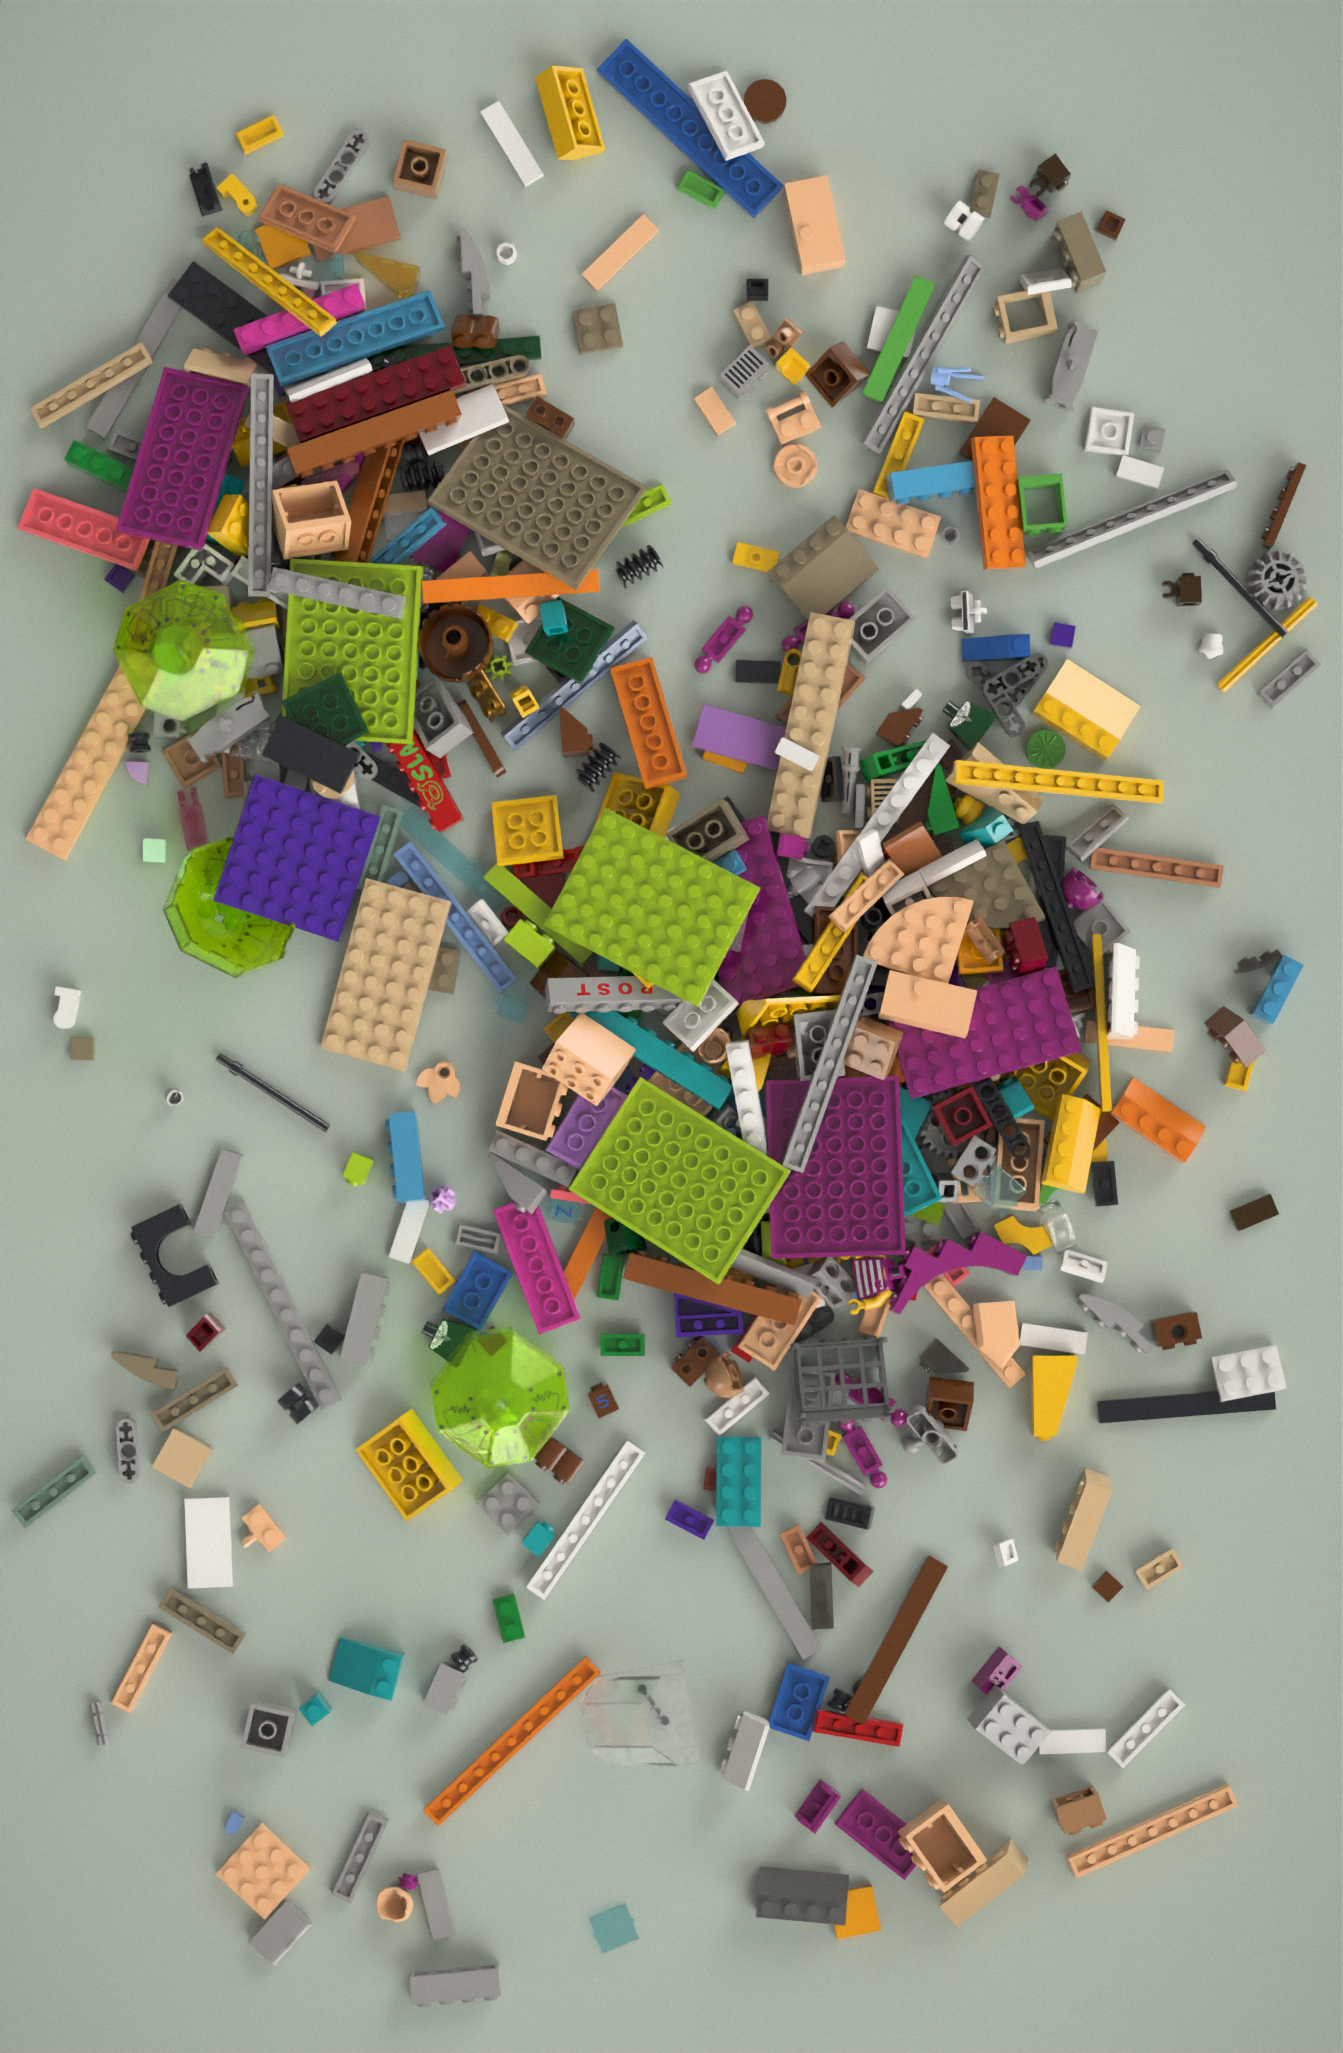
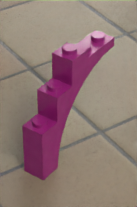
[888,1232,1027,1314]

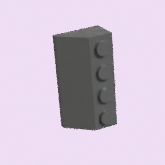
[756,1867,849,1925]

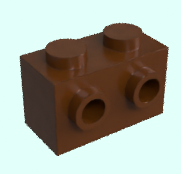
[671,1336,720,1387]

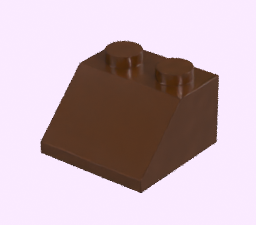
[805,341,871,408]
[559,708,594,758]
[530,949,591,999]
[925,1377,974,1431]

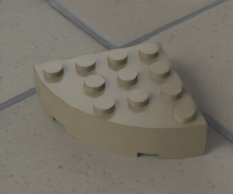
[926,840,1046,930]

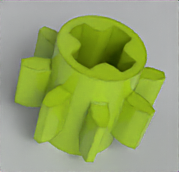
[486,654,513,682]

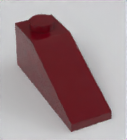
[807,1522,874,1587]

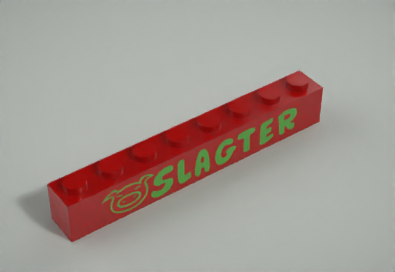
[385,728,465,833]

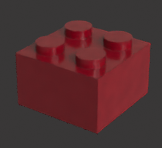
[1003,917,1048,977]
[929,1086,993,1146]

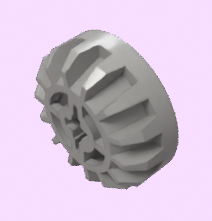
[1246,550,1308,612]

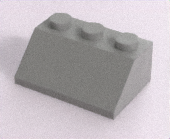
[209,623,285,685]

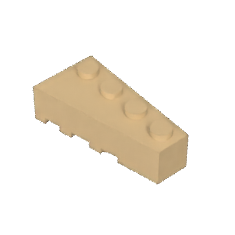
[945,742,1044,825]
[1054,1468,1112,1571]
[939,1838,1028,1927]

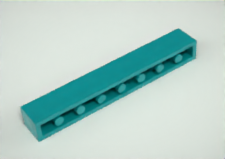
[570,1010,733,1111]

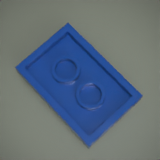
[442,1251,513,1331]
[769,1662,830,1741]

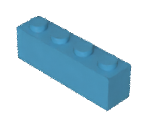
[885,461,975,505]
[385,1111,426,1203]

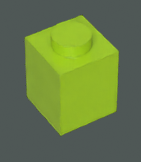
[342,1152,375,1187]

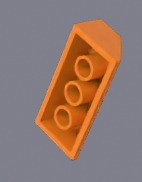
[1109,1077,1206,1163]

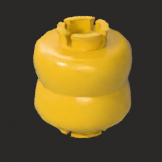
[953,794,984,825]

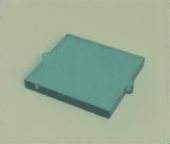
[974,1165,1027,1218]
[589,1903,639,1953]

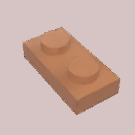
[779,1524,818,1575]

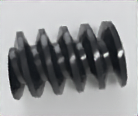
[399,460,445,493]
[615,545,664,589]
[576,742,622,792]

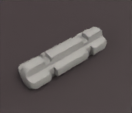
[89,1701,110,1746]

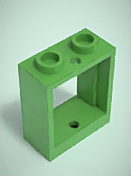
[1018,473,1067,536]

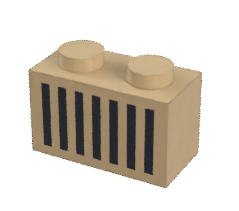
[866,779,898,825]

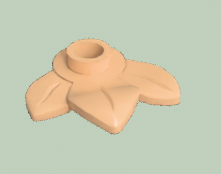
[416,1061,461,1104]

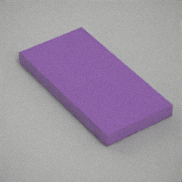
[692,704,786,771]
[546,1087,628,1171]

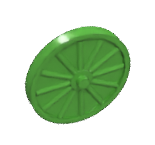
[1026,729,1066,769]

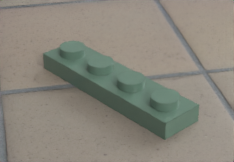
[357,804,404,890]
[11,1455,97,1528]

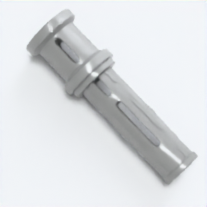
[841,746,862,814]

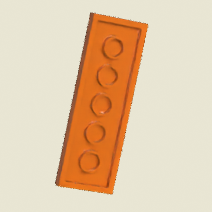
[971,436,1026,570]
[610,657,688,790]

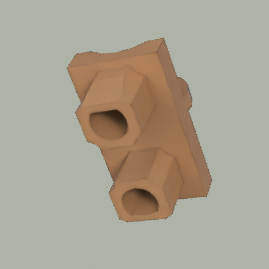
[766,318,804,359]

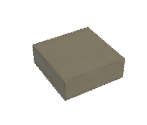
[71,1038,95,1060]

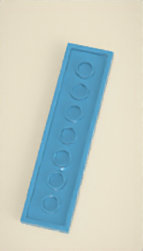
[265,290,445,387]

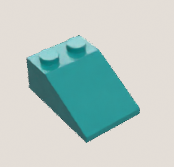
[329,1637,405,1701]

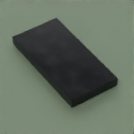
[262,715,360,794]

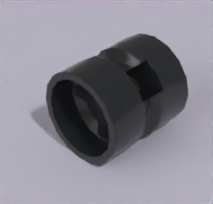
[277,1383,319,1425]

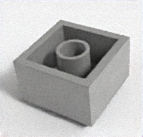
[241,1699,297,1757]

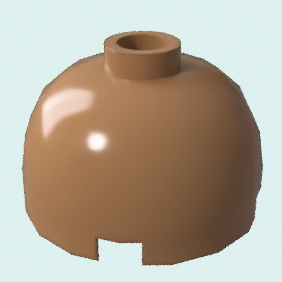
[704,1352,745,1398]

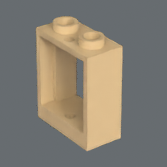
[993,291,1058,345]

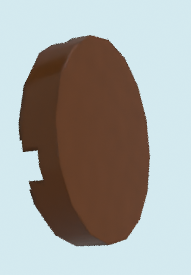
[744,79,787,124]

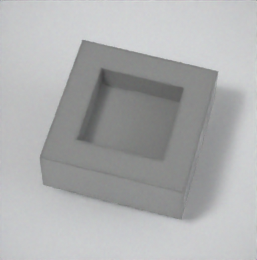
[1139,425,1165,453]

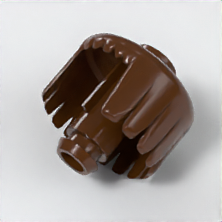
[418,604,494,683]

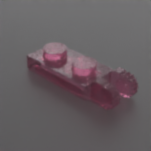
[300,461,361,485]
[177,788,210,852]

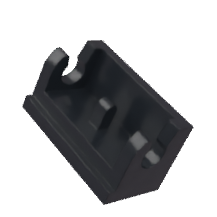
[189,162,223,217]

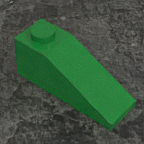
[859,741,926,782]
[924,764,959,837]

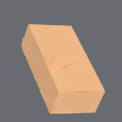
[784,175,845,275]
[878,970,977,1038]
[991,1118,1045,1211]

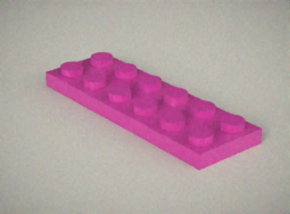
[493,1202,581,1335]

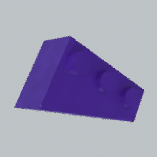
[674,1293,743,1337]

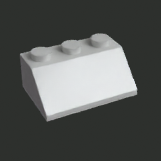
[720,1711,770,1791]

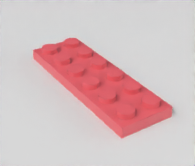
[18,488,150,571]

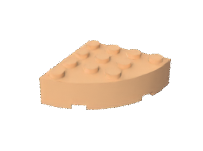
[862,897,974,984]

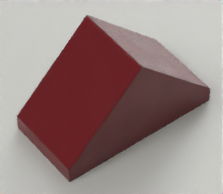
[186,1313,226,1352]

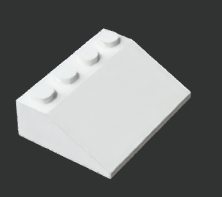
[1106,943,1140,1040]

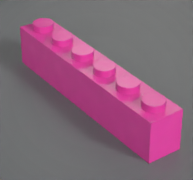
[234,283,365,356]

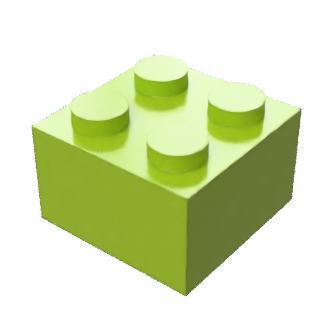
[504,919,556,970]

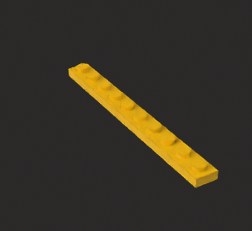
[953,760,1163,804]

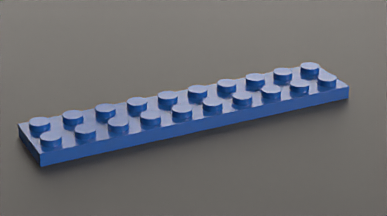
[596,39,784,219]

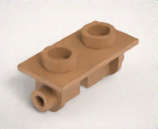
[965,916,1006,964]

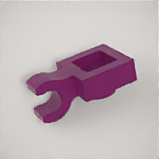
[1010,185,1049,222]

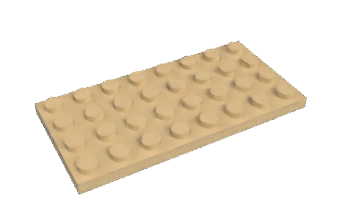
[320,878,452,1072]

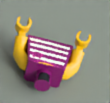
[840,1255,905,1315]

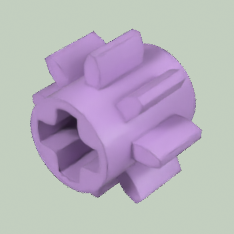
[429,1184,456,1214]

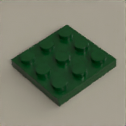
[524,597,615,685]
[282,672,371,745]

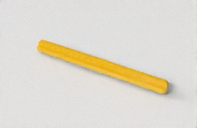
[1217,597,1317,692]

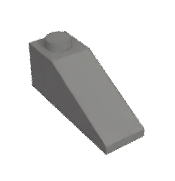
[488,1152,547,1214]

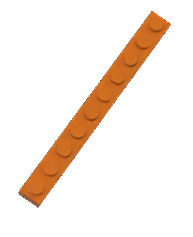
[423,1656,601,1826]

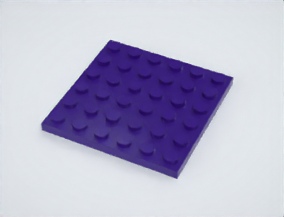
[212,774,380,942]

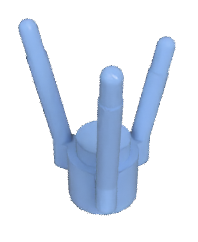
[931,366,984,403]

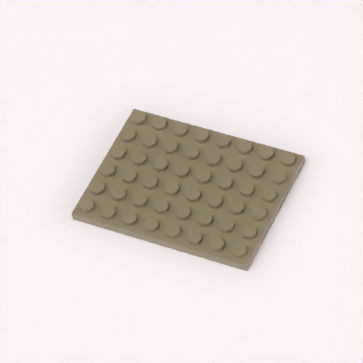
[428,404,647,590]

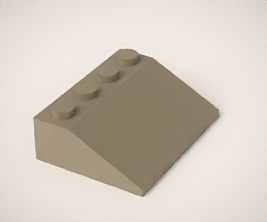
[768,515,879,621]

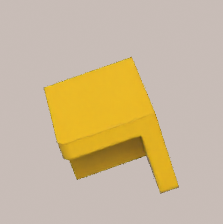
[775,347,810,385]

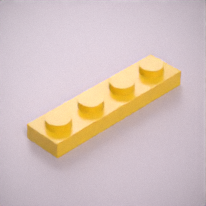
[873,412,925,499]

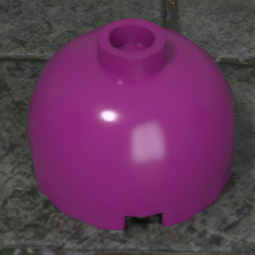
[1061,867,1105,910]

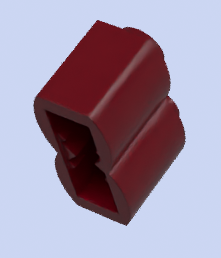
[745,1022,794,1059]

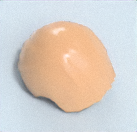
[697,1028,732,1064]
[376,1887,414,1922]

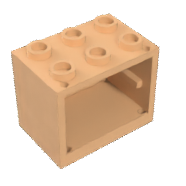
[272,481,351,559]
[542,1013,636,1106]
[495,1061,569,1142]
[897,1799,987,1893]

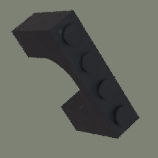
[130,1204,219,1307]

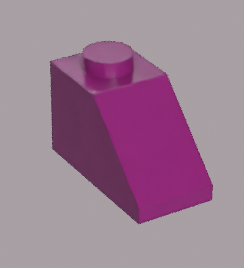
[776,833,810,859]

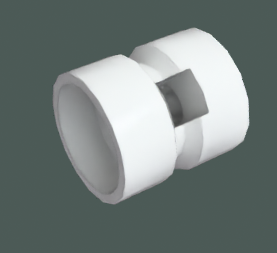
[944,201,985,242]

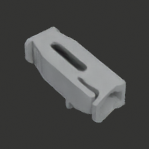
[1044,320,1098,411]
[186,690,272,764]

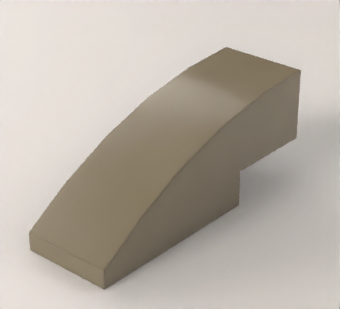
[111,1351,179,1389]

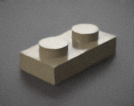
[970,169,1000,218]

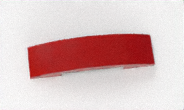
[512,846,585,879]

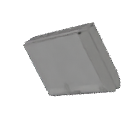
[248,1899,313,1966]

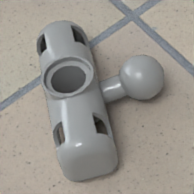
[903,1405,958,1464]

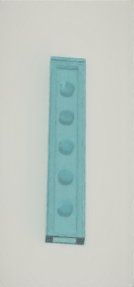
[400,807,506,912]

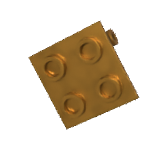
[468,670,507,723]

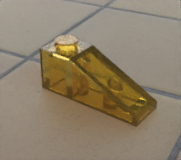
[354,252,421,298]

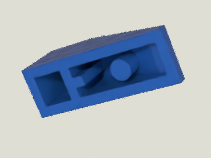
[962,634,1030,661]

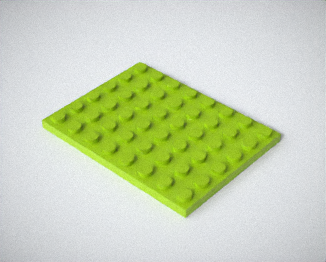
[282,559,423,744]
[544,808,761,1007]
[569,1077,791,1285]

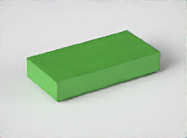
[677,169,725,210]

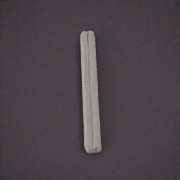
[769,1430,867,1495]

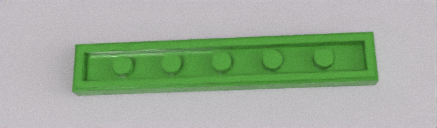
[862,275,935,404]

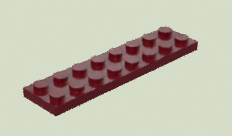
[286,345,466,444]

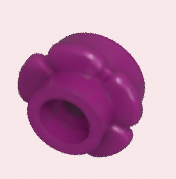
[397,1873,419,1890]

